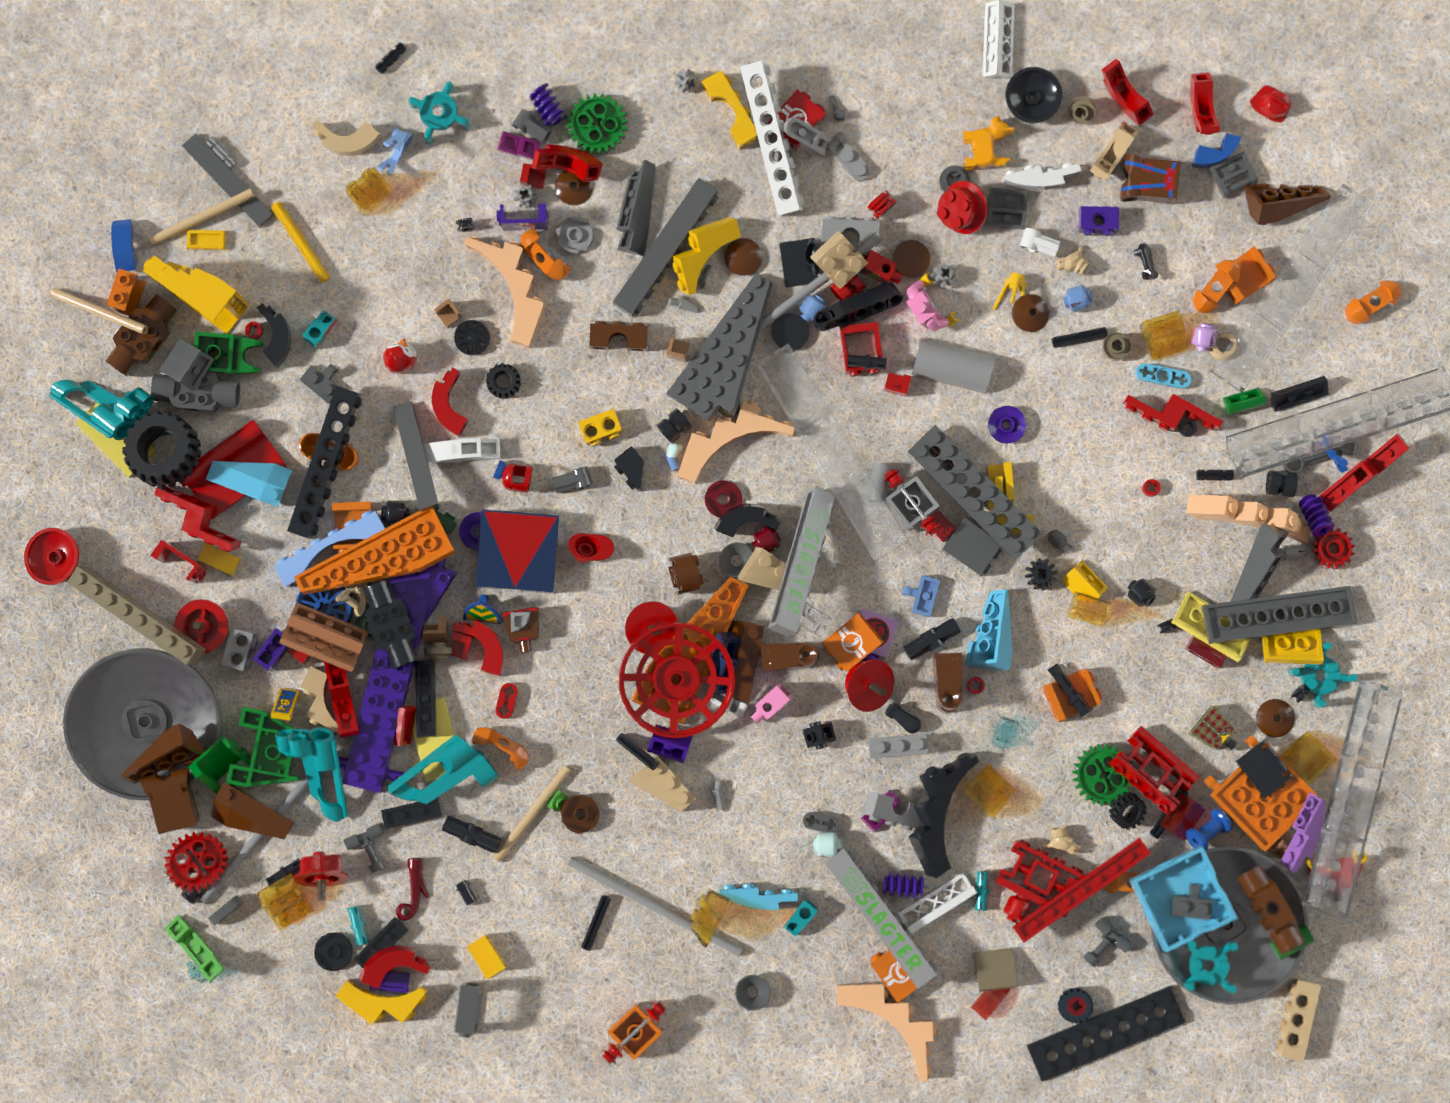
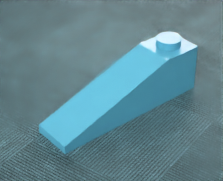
[206,461,292,507]
[966,589,1013,671]

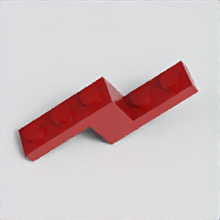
[1122,394,1223,432]
[1319,433,1411,512]
[154,485,242,552]
[324,661,359,738]

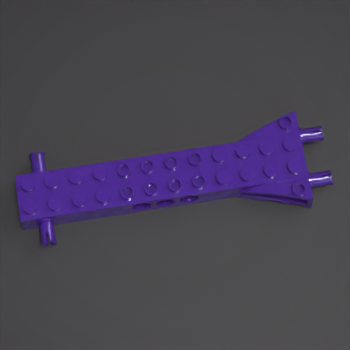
[338,559,458,793]

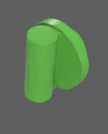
[547,790,568,812]

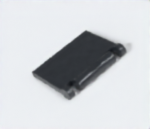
[779,238,820,288]
[1235,739,1294,799]

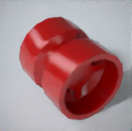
[829,274,865,301]

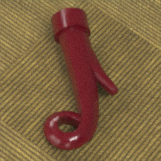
[396,858,429,921]

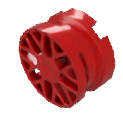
[867,190,897,219]

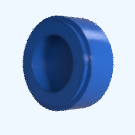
[493,460,506,480]

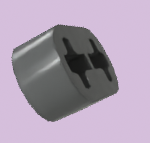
[803,812,839,832]
[208,895,243,926]

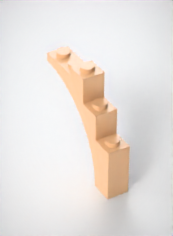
[464,236,545,348]
[677,401,795,484]
[1186,495,1312,544]
[836,983,937,1082]

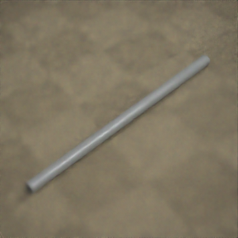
[759,232,883,332]
[198,775,309,905]
[568,857,743,957]

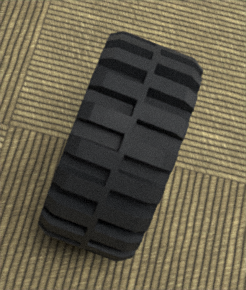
[122,411,201,488]

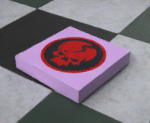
[861,609,899,658]

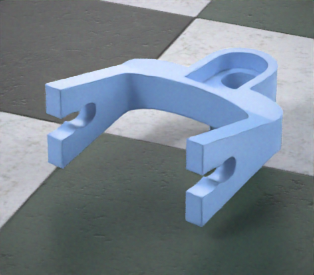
[376,128,413,177]

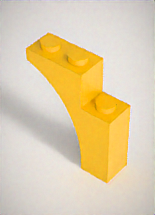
[673,217,741,295]
[335,979,428,1025]

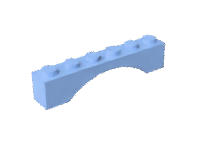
[274,510,387,587]

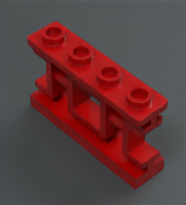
[1109,726,1200,814]
[994,839,1084,918]

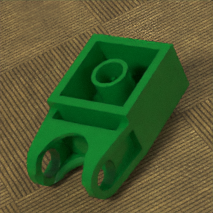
[194,331,264,374]

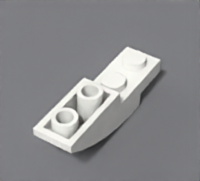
[1002,163,1081,190]
[423,438,500,464]

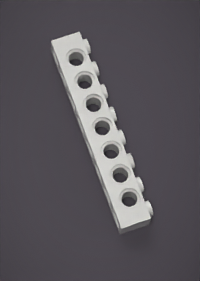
[740,61,804,216]

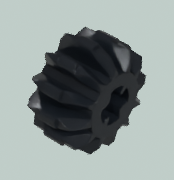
[1025,558,1058,591]

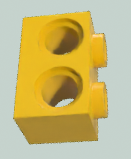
[578,408,622,447]

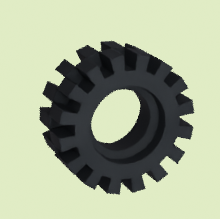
[486,363,521,399]
[1109,792,1147,830]

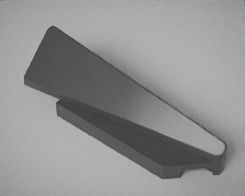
[616,160,656,256]
[1230,523,1289,602]

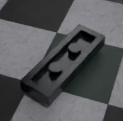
[1270,376,1329,412]
[381,797,442,829]
[354,917,409,968]

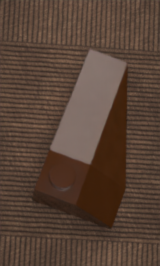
[1245,183,1331,225]
[727,620,764,702]
[121,723,206,784]
[211,782,295,839]

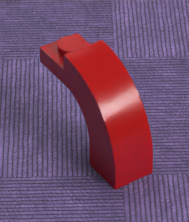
[1101,59,1154,126]
[1190,72,1220,135]
[532,144,603,182]
[432,367,469,438]
[452,621,504,677]
[359,946,430,989]

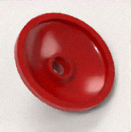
[24,528,79,585]

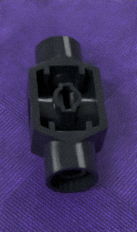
[364,580,418,670]

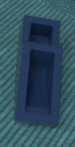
[711,632,741,695]

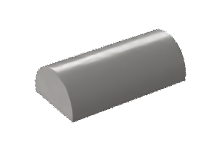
[911,338,995,394]

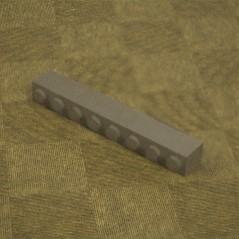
[67,566,206,665]

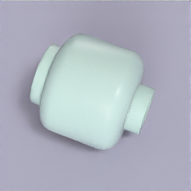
[813,832,843,857]

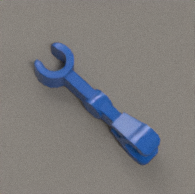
[1315,436,1348,473]

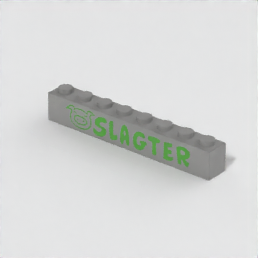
[768,486,836,637]
[825,848,938,990]

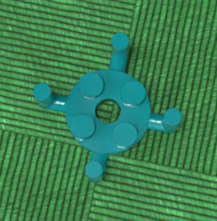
[408,81,470,145]
[1288,642,1358,708]
[1183,940,1238,993]

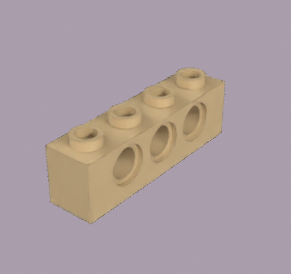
[1275,978,1321,1062]

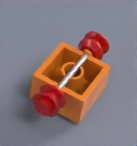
[602,1001,667,1064]

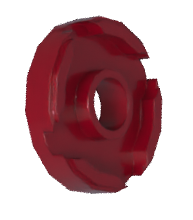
[705,480,742,518]

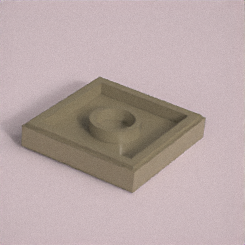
[973,948,1018,992]

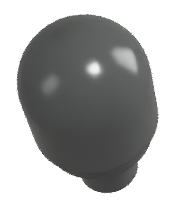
[1048,530,1072,553]

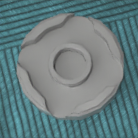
[556,217,594,255]

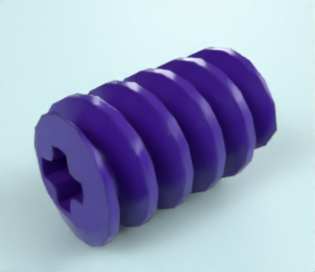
[529,83,568,127]
[1298,494,1335,537]
[883,871,924,900]

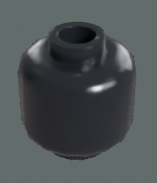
[381,500,410,525]
[1127,579,1156,607]

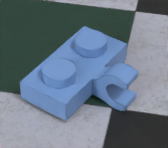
[902,575,940,617]

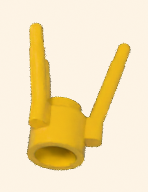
[993,273,1027,310]

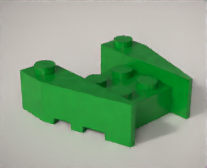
[226,707,300,787]

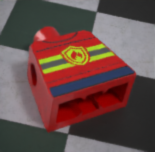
[859,250,903,284]

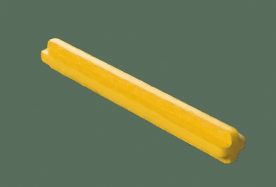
[271,201,330,283]

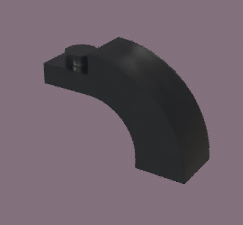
[256,303,292,368]
[714,503,780,538]

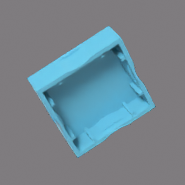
[1129,846,1237,952]

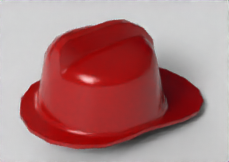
[1250,85,1292,122]
[568,533,614,563]

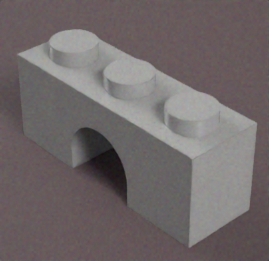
[821,216,880,247]
[867,734,928,758]
[863,791,922,831]

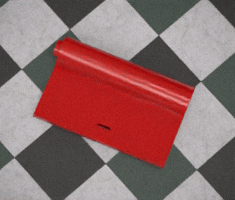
[181,419,287,520]

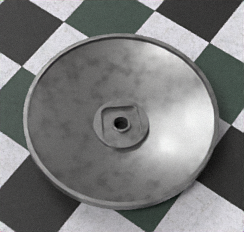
[63,648,222,801]
[1151,847,1308,1004]

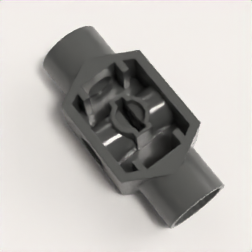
[151,372,241,413]

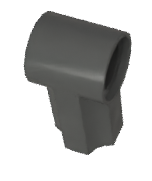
[511,109,552,144]
[552,466,593,494]

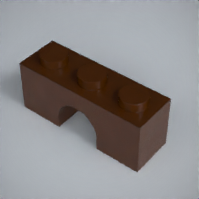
[589,321,648,352]

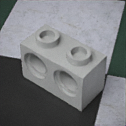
[221,628,258,672]

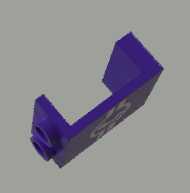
[496,203,549,231]

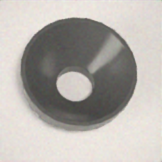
[719,542,753,577]
[735,975,771,1011]

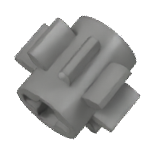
[674,68,698,93]
[514,184,537,208]
[930,263,956,288]

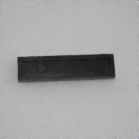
[415,660,437,738]

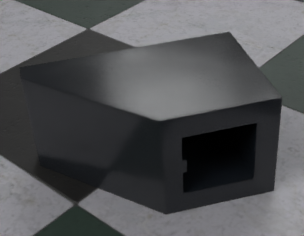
[613,446,644,491]

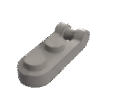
[784,117,833,156]
[826,132,869,181]

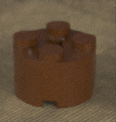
[668,552,704,595]

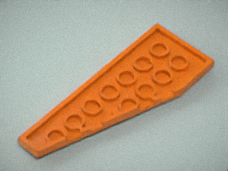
[294,508,456,595]
[631,577,749,725]

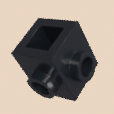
[803,721,837,750]

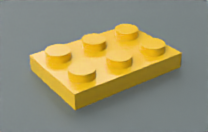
[1262,629,1324,665]

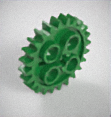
[566,93,628,155]
[1072,743,1133,806]

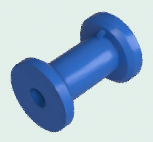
[1186,808,1233,852]

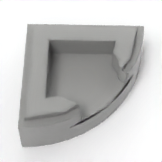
[511,612,531,632]

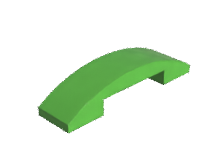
[164,915,224,983]

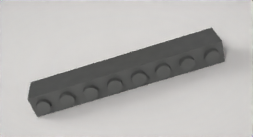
[613,178,719,317]

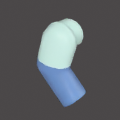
[666,442,682,471]

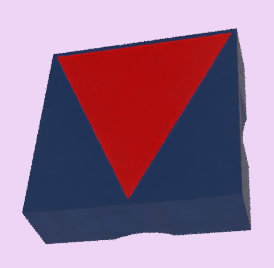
[475,509,559,594]

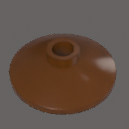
[555,171,593,206]
[1012,294,1049,332]
[1256,699,1295,738]

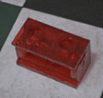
[1160,793,1205,841]

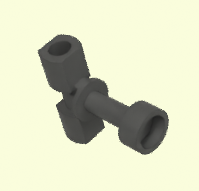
[343,823,386,873]
[1083,917,1132,968]

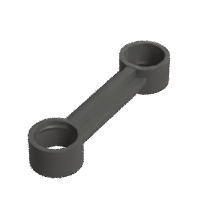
[1283,436,1359,473]

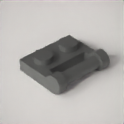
[1209,151,1258,199]

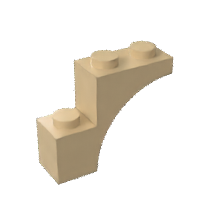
[300,666,339,736]

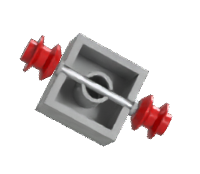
[884,469,941,536]

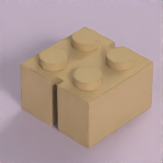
[810,231,868,289]

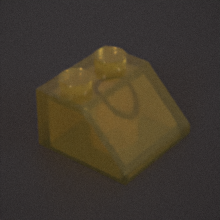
[690,889,730,948]

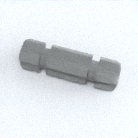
[206,136,238,168]

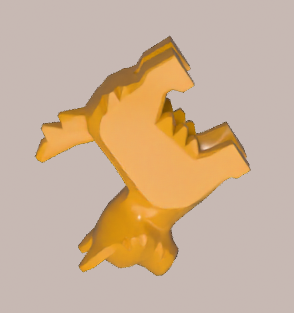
[963,116,1015,170]

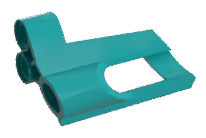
[49,380,154,440]
[276,727,348,822]
[388,734,499,804]

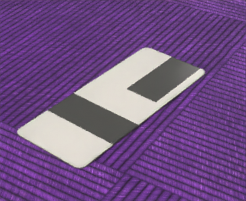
[709,694,748,717]

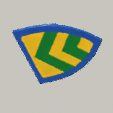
[463,595,501,624]

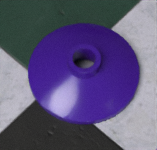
[988,406,1026,444]
[459,512,481,550]

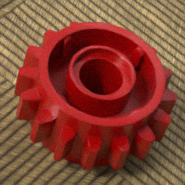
[1311,528,1355,570]

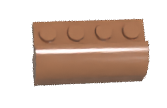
[279,602,369,672]

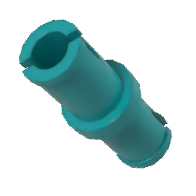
[974,871,990,911]
[347,905,369,946]

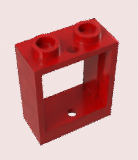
[839,322,883,377]

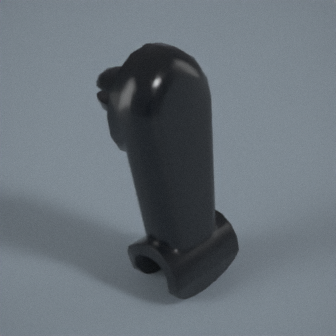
[1133,243,1158,280]
[885,703,921,733]

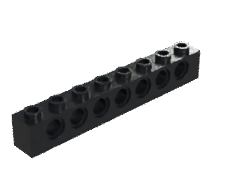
[287,386,362,539]

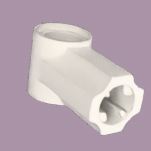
[1019,228,1060,258]

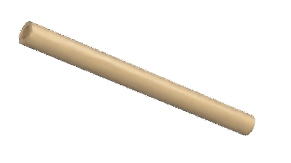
[149,188,255,246]
[50,288,148,335]
[492,765,572,862]

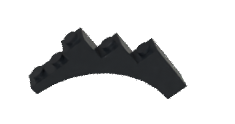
[908,753,979,879]

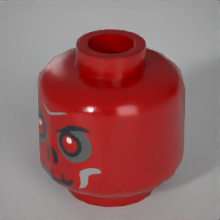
[1003,893,1032,923]

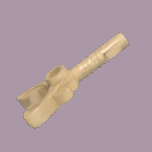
[335,582,369,617]

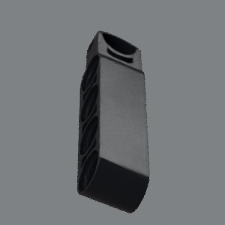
[813,282,903,332]

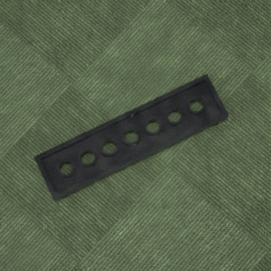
[1026,986,1186,1082]

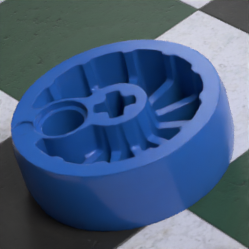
[295,587,354,623]

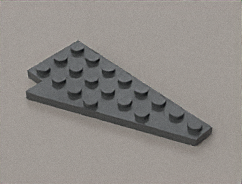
[666,273,773,423]

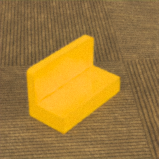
[987,462,1015,502]
[1061,560,1108,607]
[467,934,507,979]

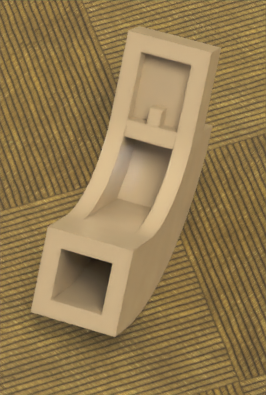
[312,120,382,156]
[1090,121,1139,181]

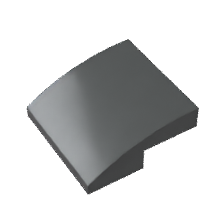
[987,187,1028,229]

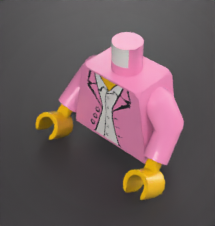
[906,273,960,331]

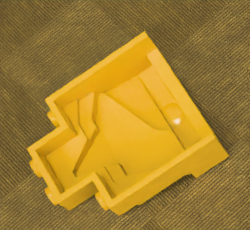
[142,255,250,334]

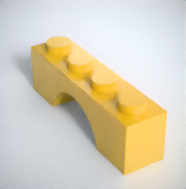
[701,70,758,150]

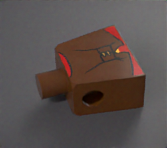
[501,607,539,653]

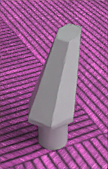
[668,295,698,313]
[710,781,725,811]

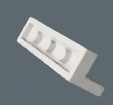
[983,0,1015,79]
[898,872,977,934]

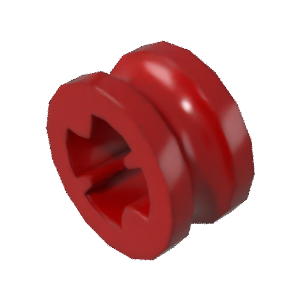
[245,322,263,340]
[1142,479,1161,497]
[967,677,985,694]

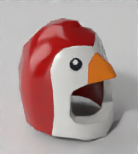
[383,338,417,374]

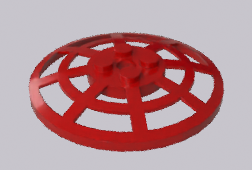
[618,622,735,738]

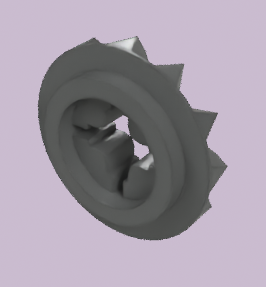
[939,165,970,192]

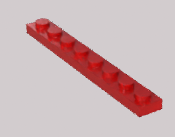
[1012,837,1151,943]

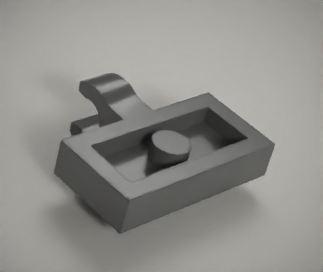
[299,364,338,404]
[1170,883,1213,920]

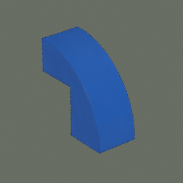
[1192,133,1241,168]
[111,219,137,273]

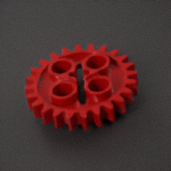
[164,831,229,894]

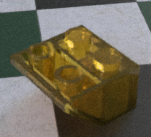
[345,167,393,216]
[1139,310,1188,361]
[1280,731,1337,785]
[962,763,1016,818]
[258,873,314,930]

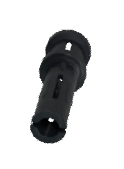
[1047,663,1093,719]

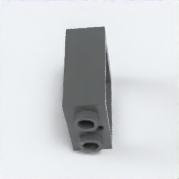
[454,982,483,1038]

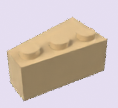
[737,547,786,590]
[629,755,696,812]

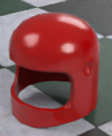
[502,464,533,493]

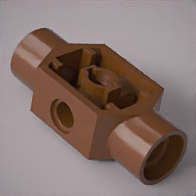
[105,294,177,377]
[1237,865,1305,955]

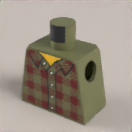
[1188,705,1237,751]

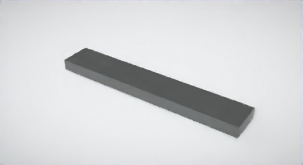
[182,133,273,228]
[393,401,439,512]

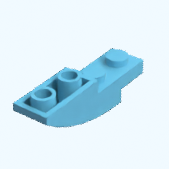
[719,884,798,910]

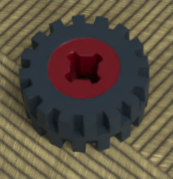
[1057,988,1094,1024]

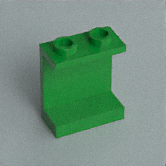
[189,735,251,794]

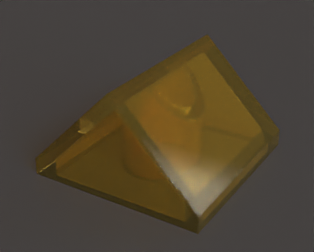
[1066,591,1112,628]

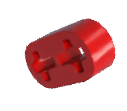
[495,683,518,719]

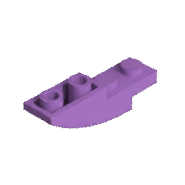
[1279,793,1325,873]

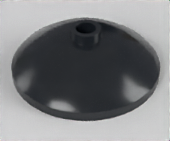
[1005,67,1062,124]

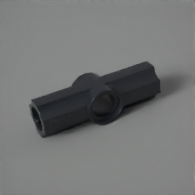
[903,618,961,661]
[441,815,502,853]

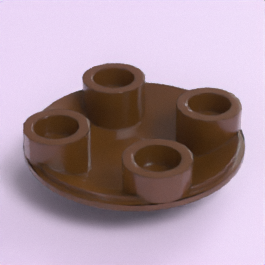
[724,238,762,276]

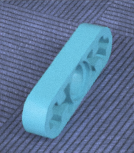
[1135,363,1191,389]

